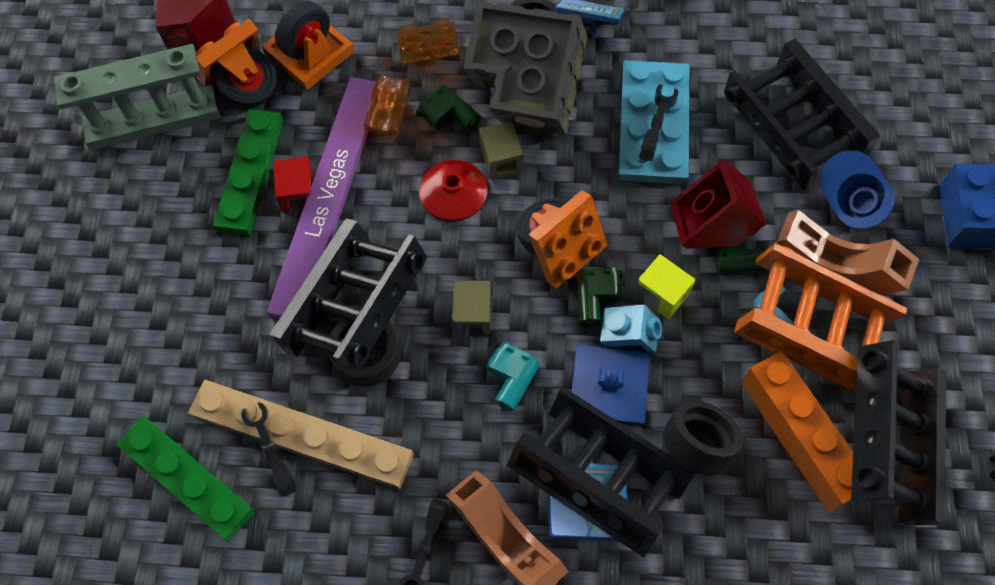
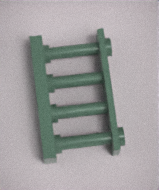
[54,44,221,150]

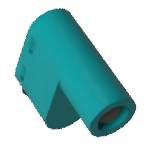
[486,342,541,412]

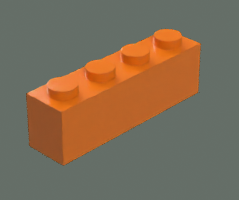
[741,351,853,514]

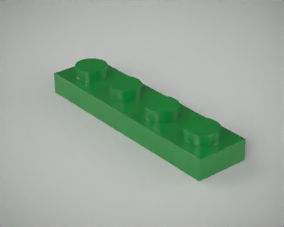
[213,109,284,236]
[116,415,256,542]

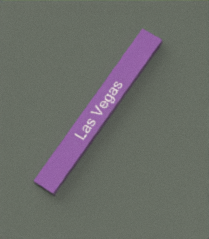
[266,77,383,319]

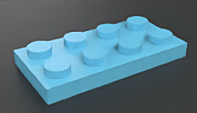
[618,60,690,185]

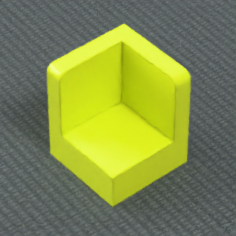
[639,254,696,319]

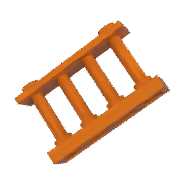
[734,243,907,392]

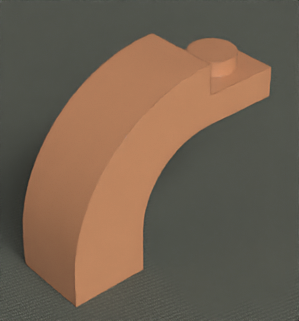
[777,210,919,294]
[446,470,568,585]

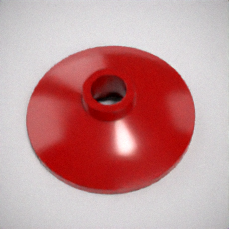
[419,160,488,222]

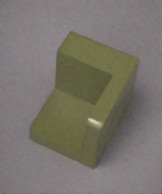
[479,121,523,180]
[452,281,492,334]

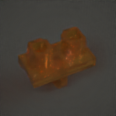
[396,19,459,66]
[364,74,412,139]

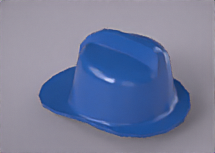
[820,151,895,229]

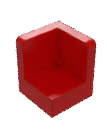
[274,156,315,212]

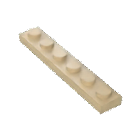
[188,379,414,490]

